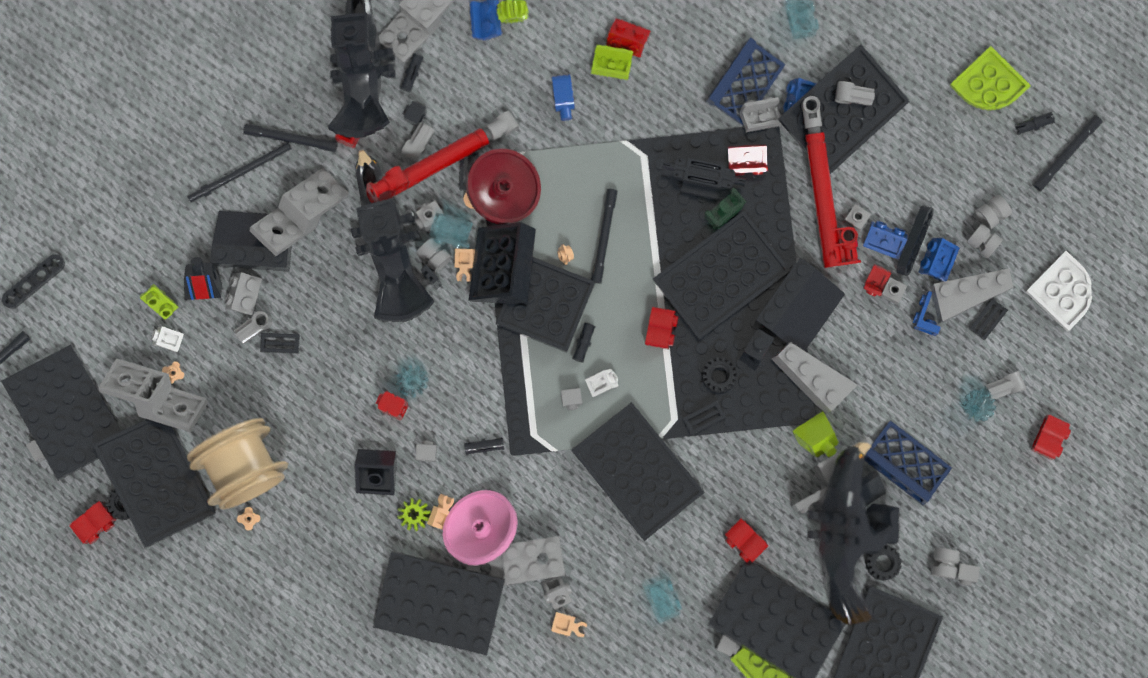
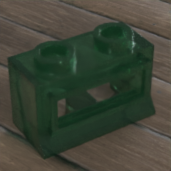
[704,188,747,229]

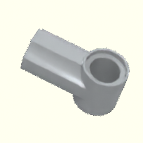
[835,81,875,106]
[401,123,435,162]
[234,311,273,344]
[984,371,1026,401]

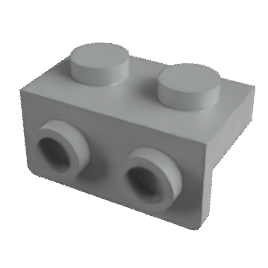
[739,97,782,132]
[224,272,262,315]

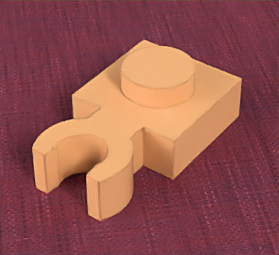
[454,249,475,282]
[427,494,454,530]
[551,612,587,637]

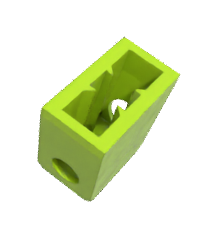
[792,411,839,457]

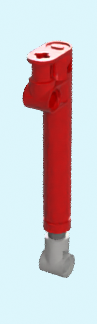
[801,96,862,268]
[366,111,520,203]

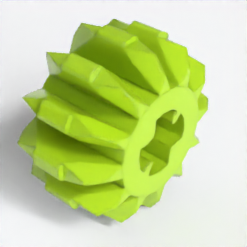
[497,0,529,24]
[398,498,431,531]

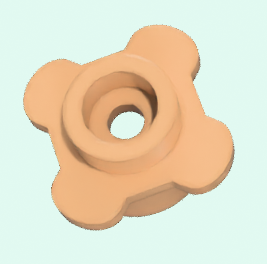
[557,244,574,265]
[162,362,184,384]
[237,507,261,530]

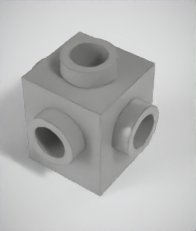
[414,201,445,232]
[542,576,572,610]

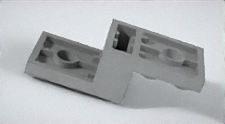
[378,0,455,64]
[249,168,349,256]
[98,358,208,432]
[792,436,872,514]
[465,536,565,586]

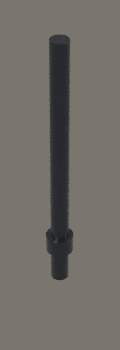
[187,143,291,203]

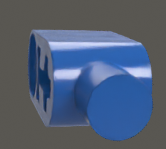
[552,74,575,121]

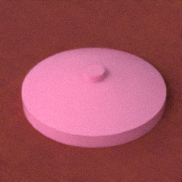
[443,490,517,565]

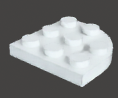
[1026,251,1092,332]

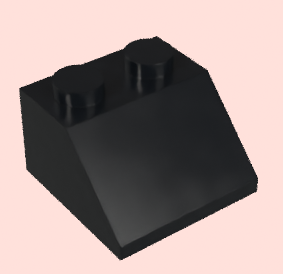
[355,449,397,495]

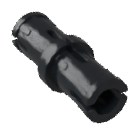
[400,53,424,93]
[1015,112,1055,135]
[572,323,596,363]
[464,437,504,455]

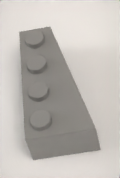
[930,269,1013,324]
[772,342,857,414]

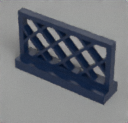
[705,37,785,126]
[864,421,952,506]

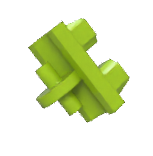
[140,284,178,320]

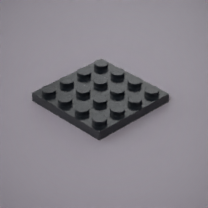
[496,257,595,353]

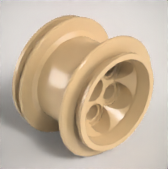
[187,418,288,509]

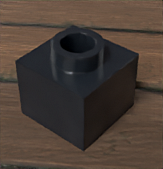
[403,101,427,127]

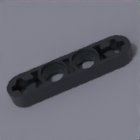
[897,205,934,276]
[2,254,65,309]

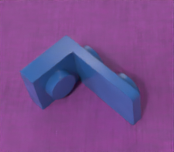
[912,291,941,336]

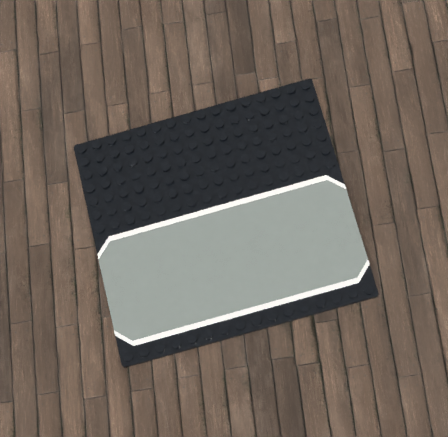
[486,126,816,456]

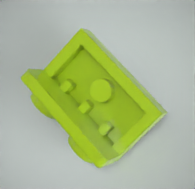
[591,45,633,80]

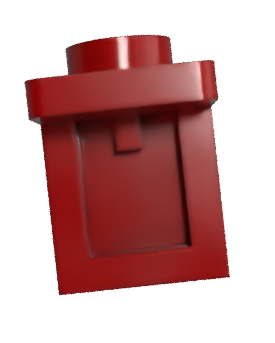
[863,264,892,296]

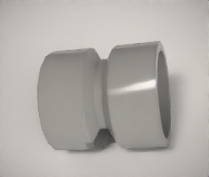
[975,194,1012,230]
[967,223,1003,259]
[416,237,452,274]
[931,548,960,579]

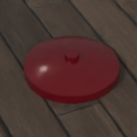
[466,149,541,224]

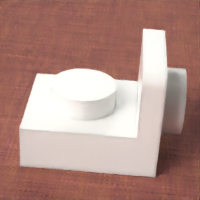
[151,326,184,352]
[585,369,619,397]

